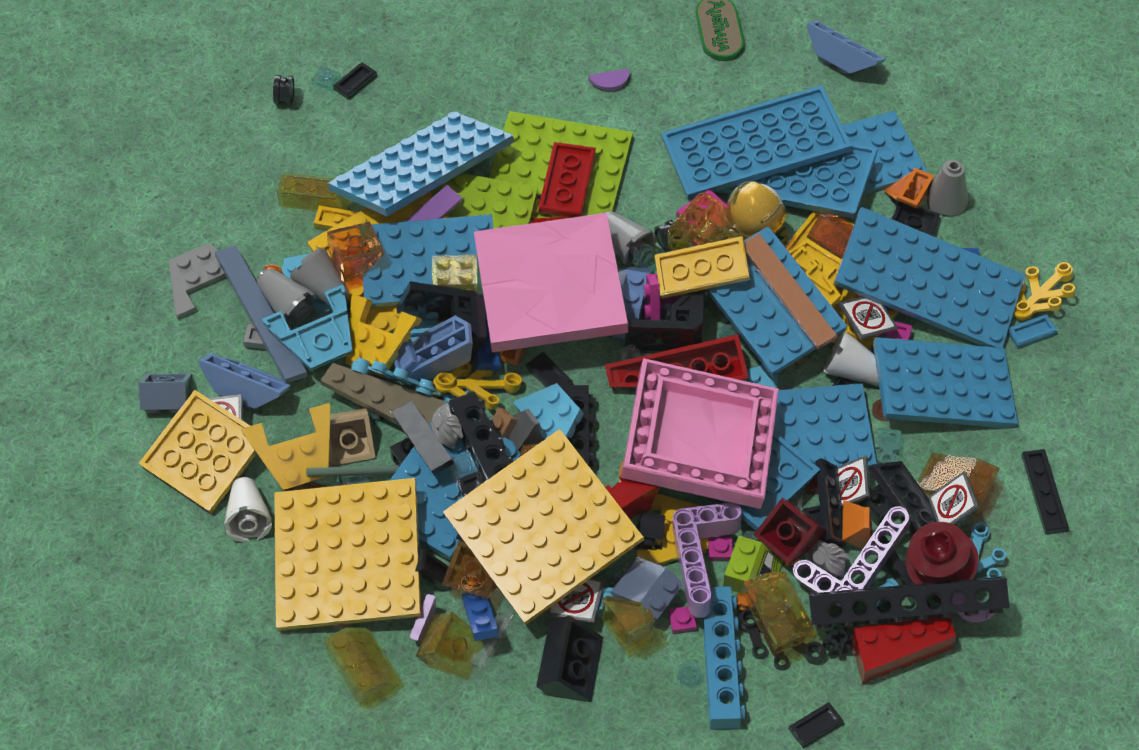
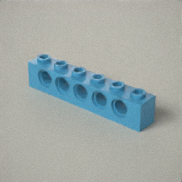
[702,586,745,729]

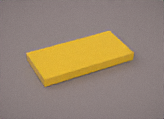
[655,236,750,298]

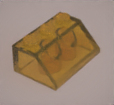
[277,172,347,211]
[741,571,817,655]
[324,628,404,708]

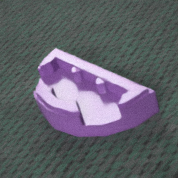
[588,69,629,92]

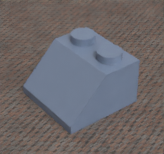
[139,373,192,413]
[610,557,683,624]

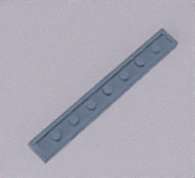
[215,245,307,383]

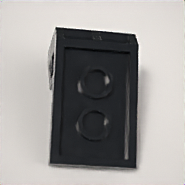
[397,281,487,361]
[625,290,704,353]

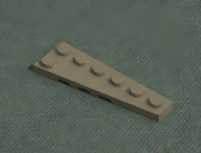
[321,363,449,426]

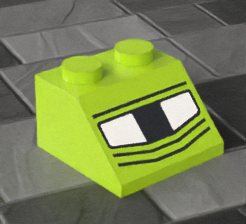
[723,536,783,602]

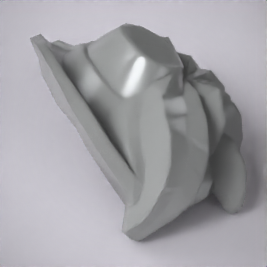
[431,403,463,449]
[805,540,850,578]

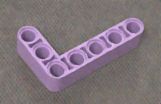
[673,503,741,618]
[793,507,910,611]

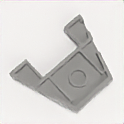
[169,243,256,319]

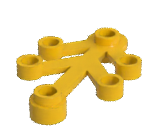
[1013,262,1076,321]
[433,363,522,410]

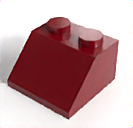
[753,497,826,564]

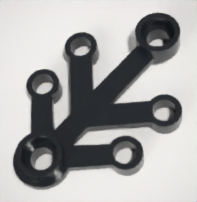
[738,606,825,670]

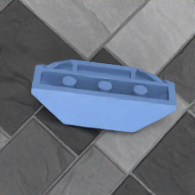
[807,20,886,74]
[612,266,653,341]
[407,316,473,379]
[199,353,290,409]

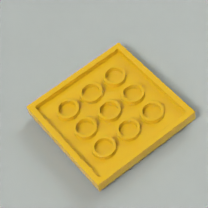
[138,390,268,514]

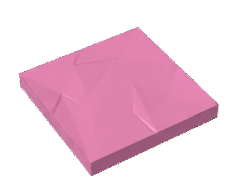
[474,213,628,352]
[621,358,779,509]

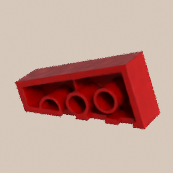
[605,477,660,520]
[852,616,956,684]

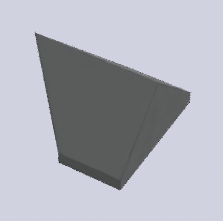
[509,408,543,452]

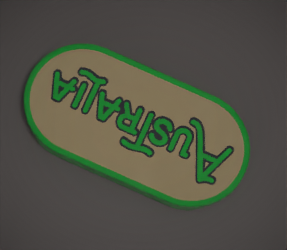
[696,0,744,61]

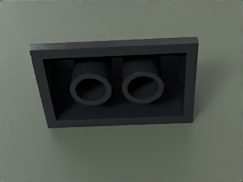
[536,615,603,702]

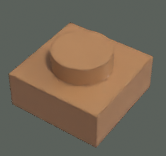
[492,407,517,439]

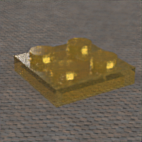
[432,254,478,291]

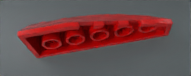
[605,334,749,388]

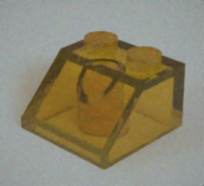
[602,596,655,657]
[416,612,485,680]

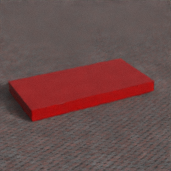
[538,142,596,218]

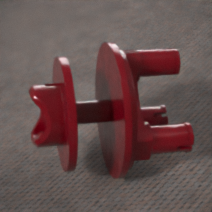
[906,522,979,603]

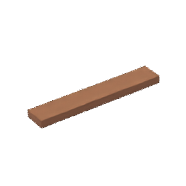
[744,233,837,350]

